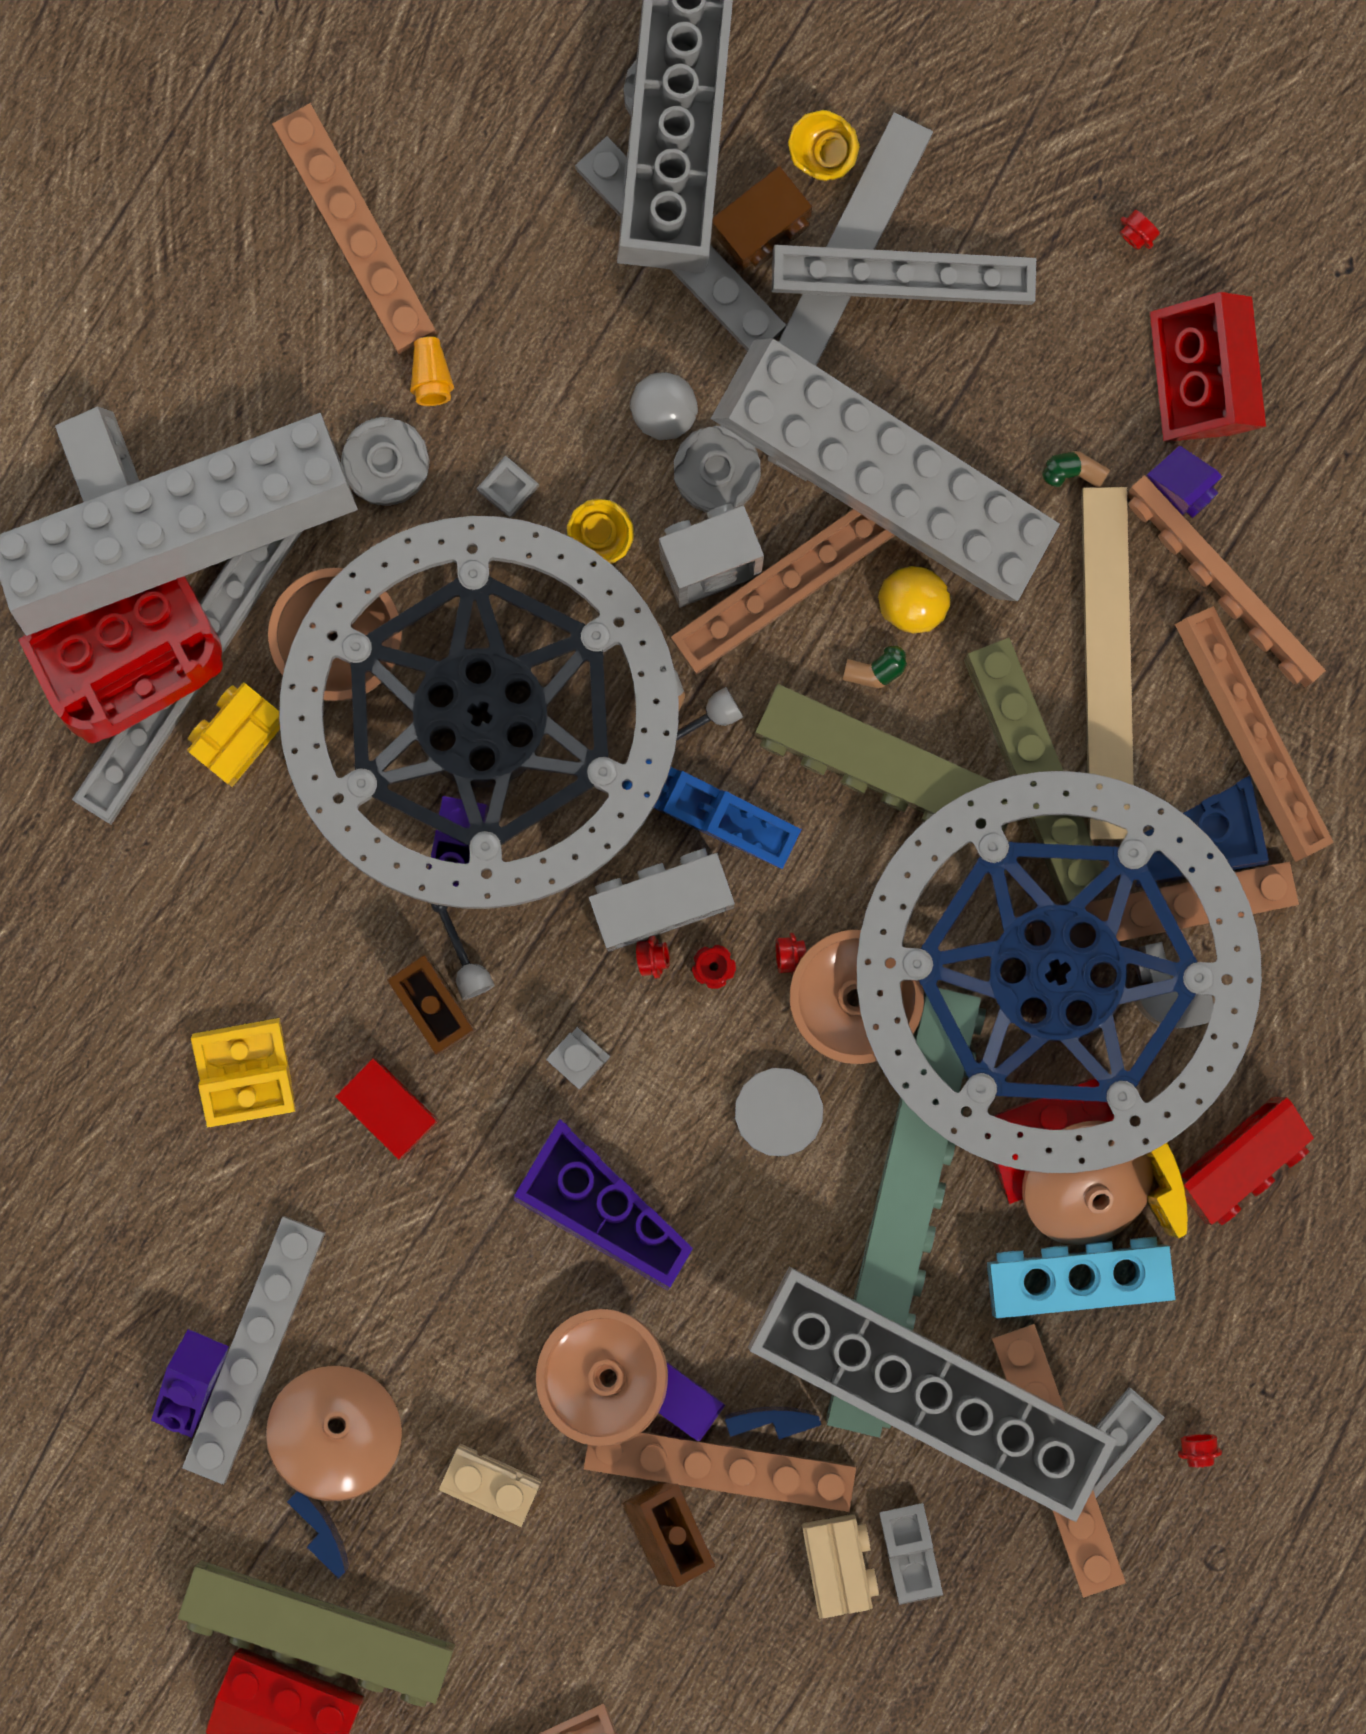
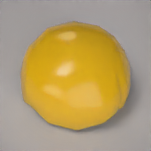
[788,110,860,181]
[567,499,634,566]
[878,566,950,634]

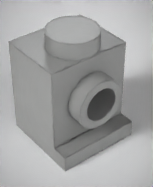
[546,1027,610,1090]

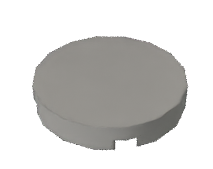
[341,417,430,506]
[674,425,761,513]
[735,1068,823,1156]

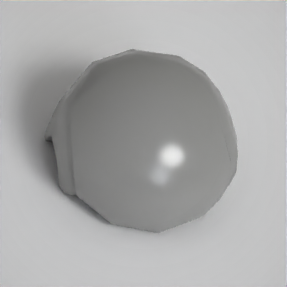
[630,372,698,440]

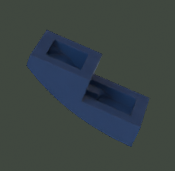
[724,1406,822,1439]
[287,1491,349,1579]

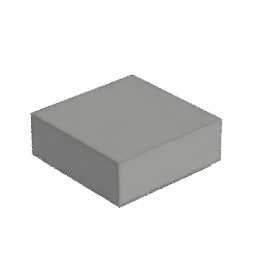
[477,455,539,518]

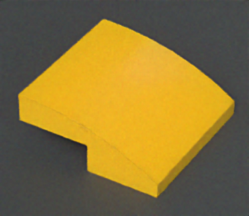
[191,1018,295,1128]
[1145,1142,1188,1239]

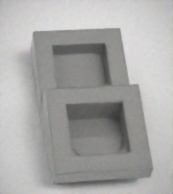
[879,1503,943,1605]

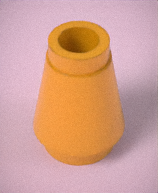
[410,337,454,406]

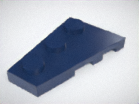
[1134,776,1269,887]

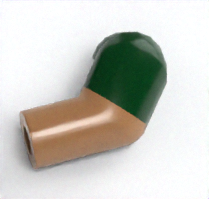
[1042,451,1110,488]
[842,645,907,688]

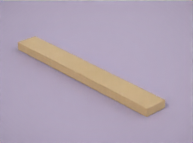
[1081,487,1134,840]

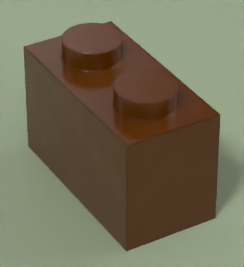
[711,166,812,271]
[387,955,477,1055]
[622,1482,715,1587]

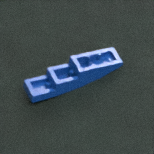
[622,760,802,869]

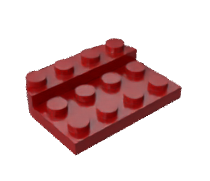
[18,575,223,743]

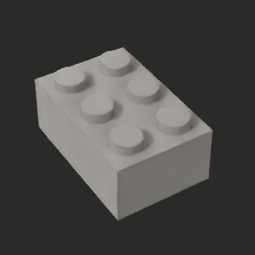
[659,503,764,608]
[589,849,735,952]

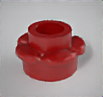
[1119,210,1160,250]
[775,933,806,975]
[636,935,670,979]
[692,945,736,989]
[1178,1434,1222,1468]

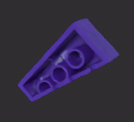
[514,1119,693,1291]

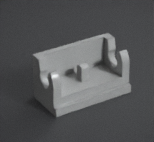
[55,406,139,502]

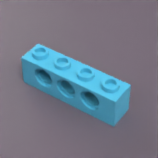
[987,1237,1175,1318]

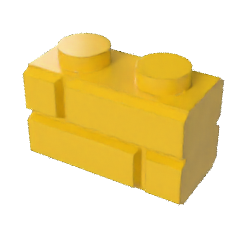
[187,682,280,787]

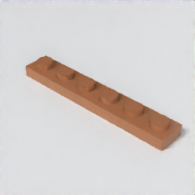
[272,103,437,354]
[1127,475,1326,687]
[671,509,895,675]
[1175,606,1334,862]
[1030,861,1299,948]
[992,1324,1126,1598]
[584,1431,856,1512]

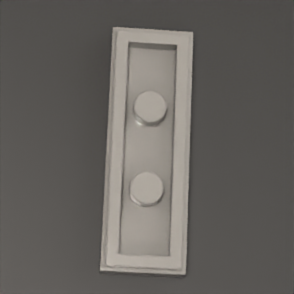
[1093,1387,1165,1498]

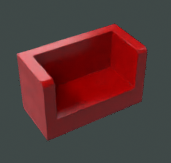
[335,1058,439,1160]

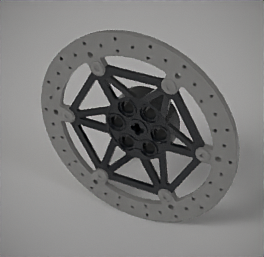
[279,516,679,909]

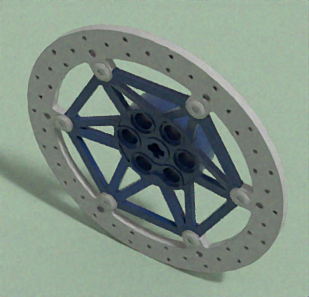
[857,771,1262,1173]

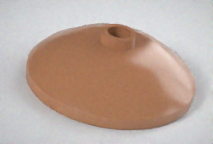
[268,568,402,701]
[790,930,924,1064]
[1022,1121,1153,1245]
[536,1309,668,1446]
[266,1366,402,1501]

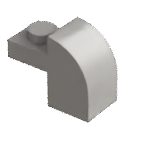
[1134,942,1214,1029]

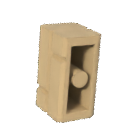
[439,1444,542,1527]
[802,1514,879,1619]

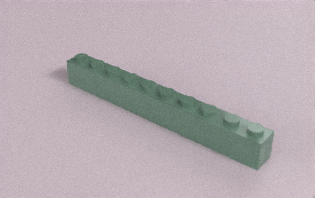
[825,988,986,1438]

